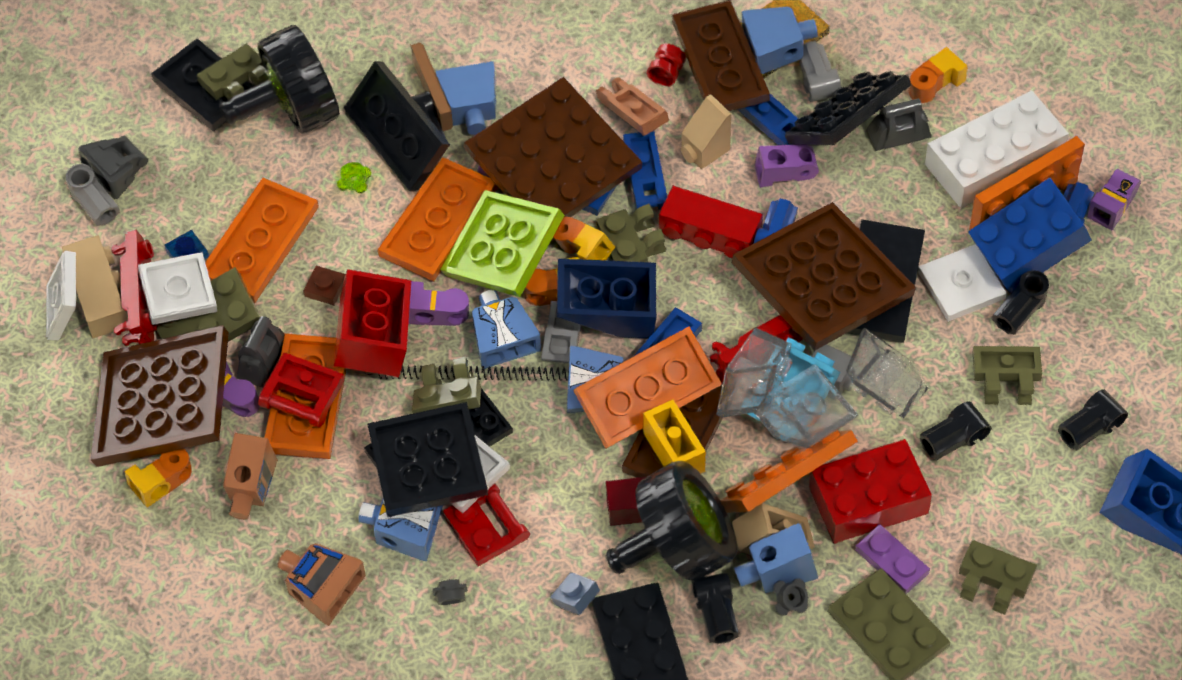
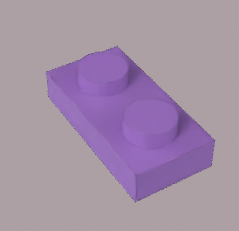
[855,525,930,594]

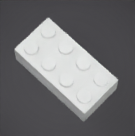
[925,90,1069,208]

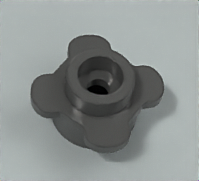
[432,579,468,605]
[773,579,808,615]

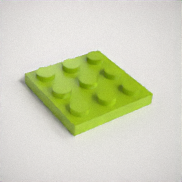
[440,190,565,297]

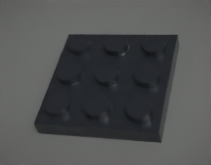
[367,402,488,517]

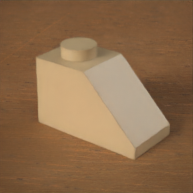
[681,94,731,170]
[732,503,815,555]

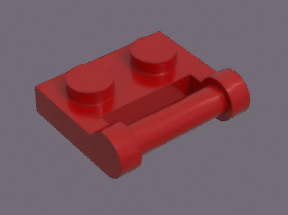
[258,352,345,428]
[443,483,530,567]

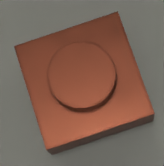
[304,265,346,305]

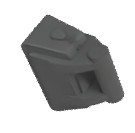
[867,98,932,151]
[78,136,148,199]
[236,316,285,387]

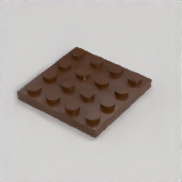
[464,76,643,217]
[731,202,916,351]
[91,325,229,467]

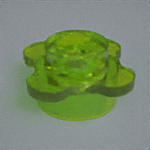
[337,162,372,193]

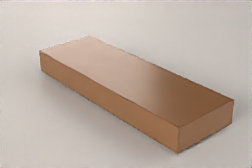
[411,42,453,131]

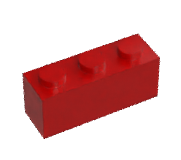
[659,185,763,258]

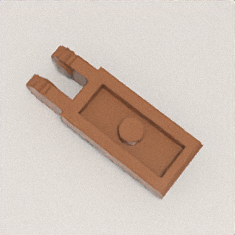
[596,77,669,136]

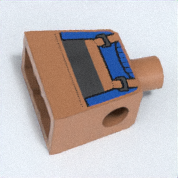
[223,433,278,520]
[278,543,366,626]

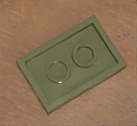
[157,267,261,342]
[828,568,950,680]

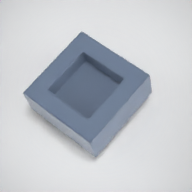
[550,572,600,615]

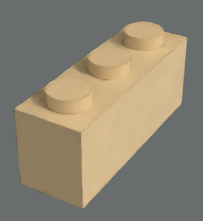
[62,235,128,339]

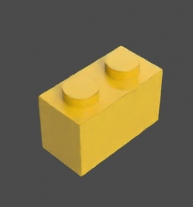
[643,399,706,474]

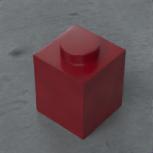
[606,477,646,526]

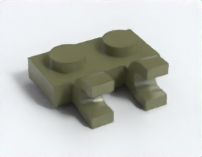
[197,43,269,100]
[596,204,666,262]
[972,346,1042,405]
[412,357,481,413]
[959,540,1037,615]

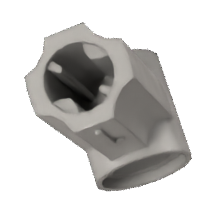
[799,41,841,102]
[66,164,120,226]

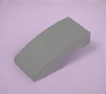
[541,301,581,363]

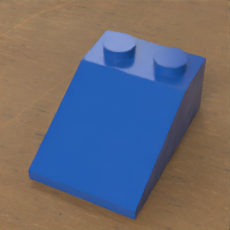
[1099,449,1182,555]

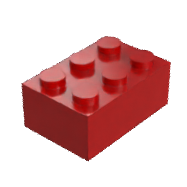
[334,269,412,377]
[809,439,932,544]

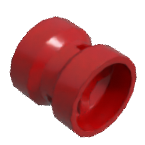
[647,43,686,87]

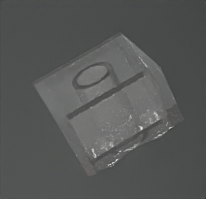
[716,327,793,418]
[846,328,929,419]
[754,364,858,448]

